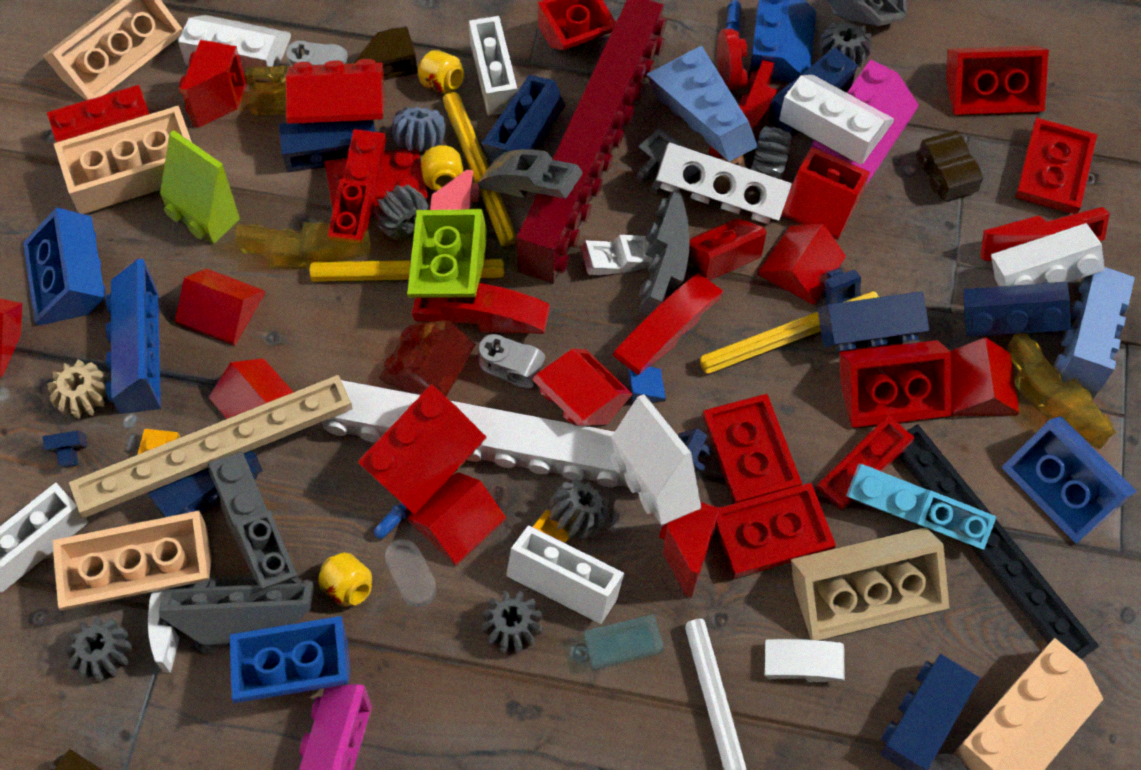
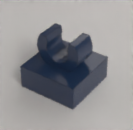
[825,268,861,305]
[677,428,712,472]
[42,430,88,467]

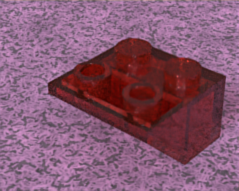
[379,320,476,397]

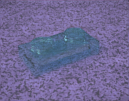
[583,614,664,670]

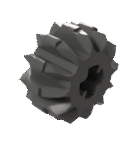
[820,19,872,67]
[750,127,791,179]
[373,184,429,240]
[548,479,610,541]
[481,591,542,654]
[65,616,132,682]

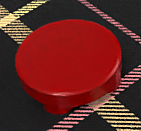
[717,28,748,91]

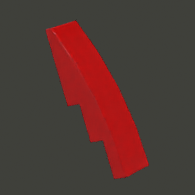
[612,273,724,375]

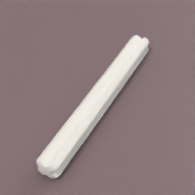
[685,619,747,770]

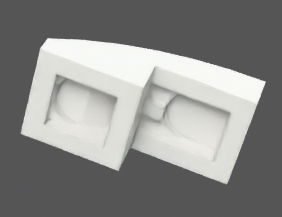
[580,235,652,275]
[148,589,180,673]
[765,639,844,682]

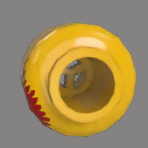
[418,50,464,94]
[318,553,372,607]

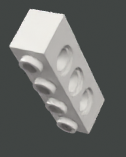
[655,142,792,224]

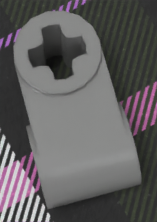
[286,41,348,66]
[479,334,545,389]

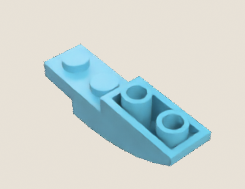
[846,463,997,550]

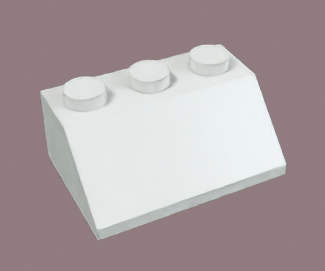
[178,15,291,83]
[779,75,894,165]
[610,394,701,525]

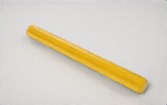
[443,92,517,247]
[309,259,504,282]
[700,291,879,374]

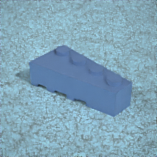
[646,46,758,161]
[1052,267,1135,400]

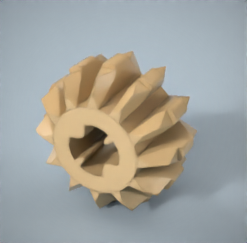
[47,359,107,419]

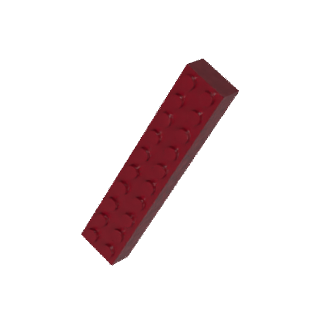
[517,0,667,284]

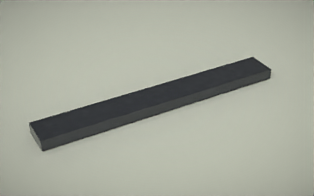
[898,424,1099,660]

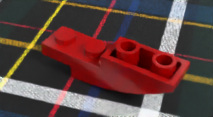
[708,60,777,159]
[327,129,386,243]
[980,207,1110,261]
[411,283,550,334]

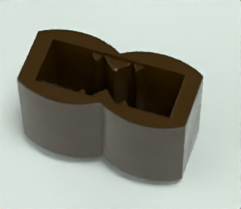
[917,130,983,201]

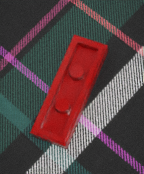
[817,415,914,511]

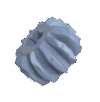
[392,106,445,152]

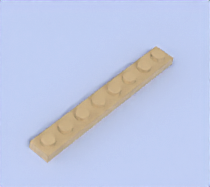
[69,375,353,518]

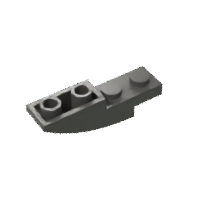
[477,149,583,199]
[638,189,689,316]
[208,451,297,590]

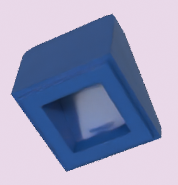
[627,367,666,404]

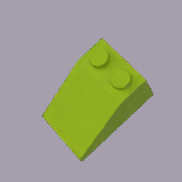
[160,130,240,244]
[407,209,487,298]

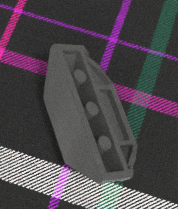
[826,0,907,26]
[159,575,313,645]

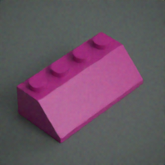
[811,59,919,188]
[294,684,372,770]

